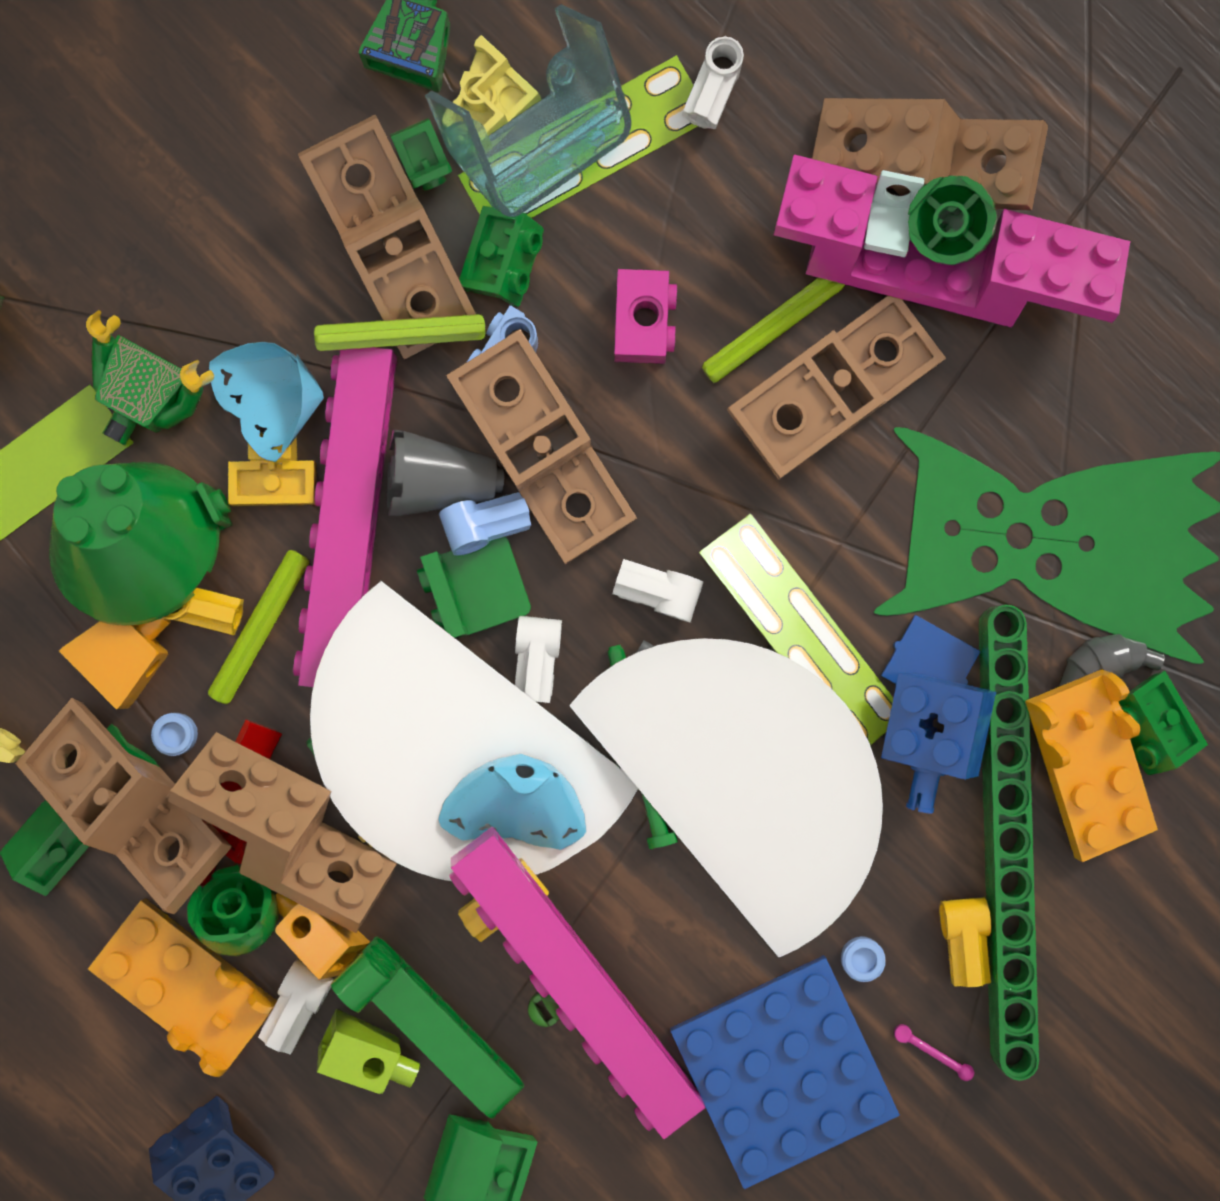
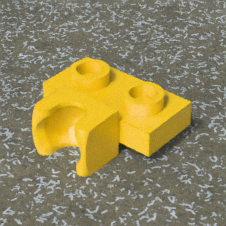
[228,433,317,506]

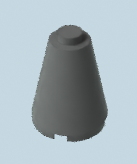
[387,430,504,516]

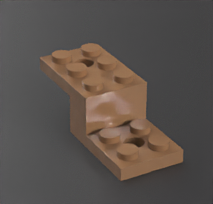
[812,98,1048,211]
[298,115,476,359]
[727,296,946,480]
[446,329,637,565]
[15,698,232,914]
[168,732,397,933]

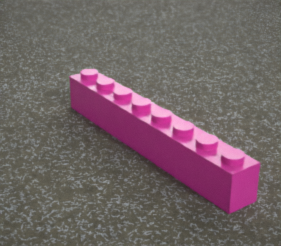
[293,347,397,687]
[449,826,706,1139]

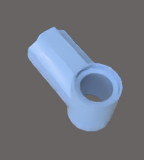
[439,492,531,556]

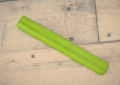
[702,278,845,383]
[314,314,486,351]
[208,550,309,704]

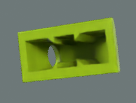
[317,1009,420,1094]

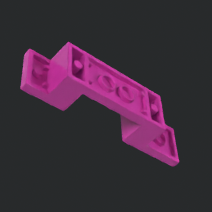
[773,155,1130,328]

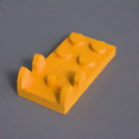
[1025,670,1158,862]
[88,898,277,1077]

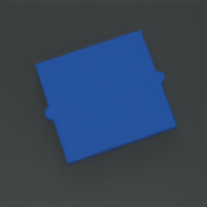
[880,615,980,685]

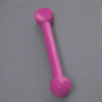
[894,1024,974,1081]

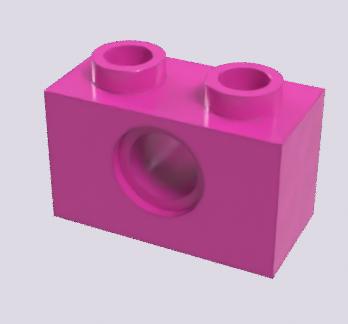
[614,269,677,364]

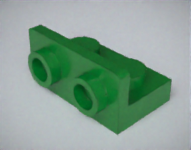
[459,206,544,307]
[1119,671,1208,775]

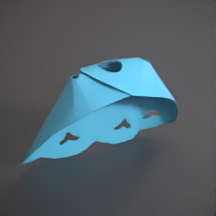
[209,342,324,462]
[438,754,586,850]

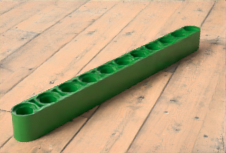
[978,605,1039,1081]

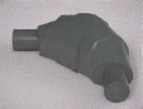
[1059,634,1165,686]

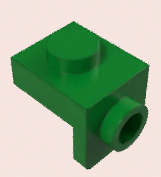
[390,118,452,190]

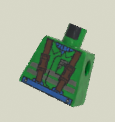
[358,0,450,92]

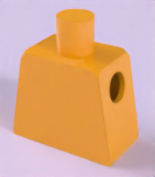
[59,618,171,710]
[275,893,370,980]

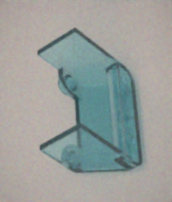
[425,4,632,217]

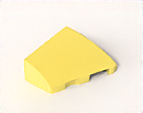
[447,35,542,159]

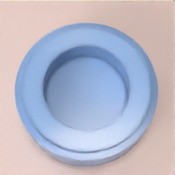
[151,713,198,756]
[841,937,885,982]

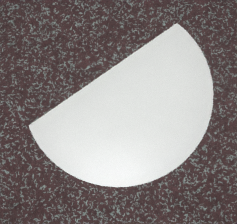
[310,581,638,881]
[569,638,883,957]

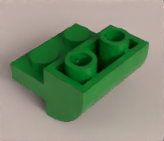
[423,1114,538,1201]

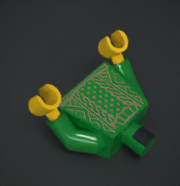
[86,310,215,446]

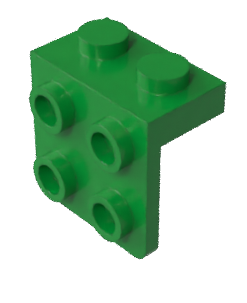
[417,537,531,639]

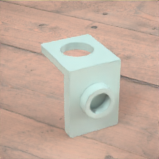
[864,170,925,257]

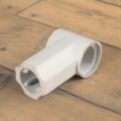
[682,36,744,129]
[612,559,703,623]
[515,616,562,703]
[258,959,334,1055]

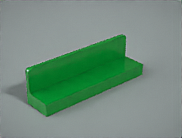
[0,724,159,896]

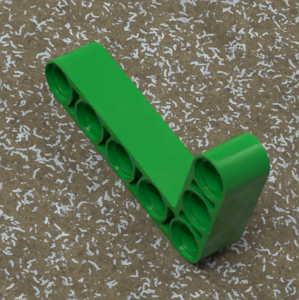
[331,937,524,1119]

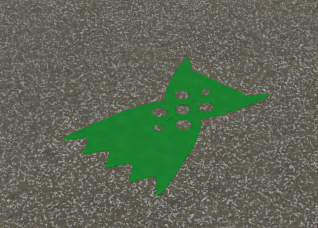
[874,427,1220,664]

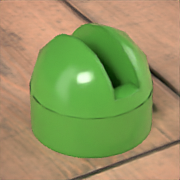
[528,992,560,1027]

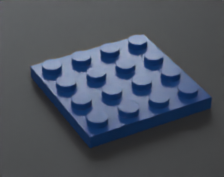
[670,955,900,1189]

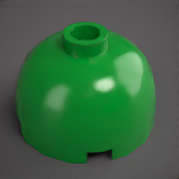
[908,175,997,265]
[187,865,279,956]

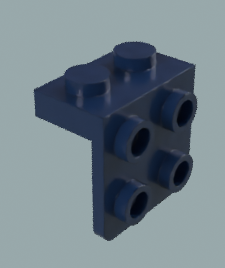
[149,1096,274,1201]

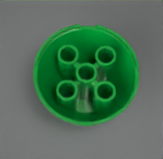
[49,462,219,626]

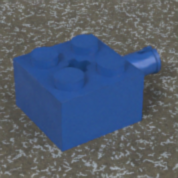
[881,673,996,813]

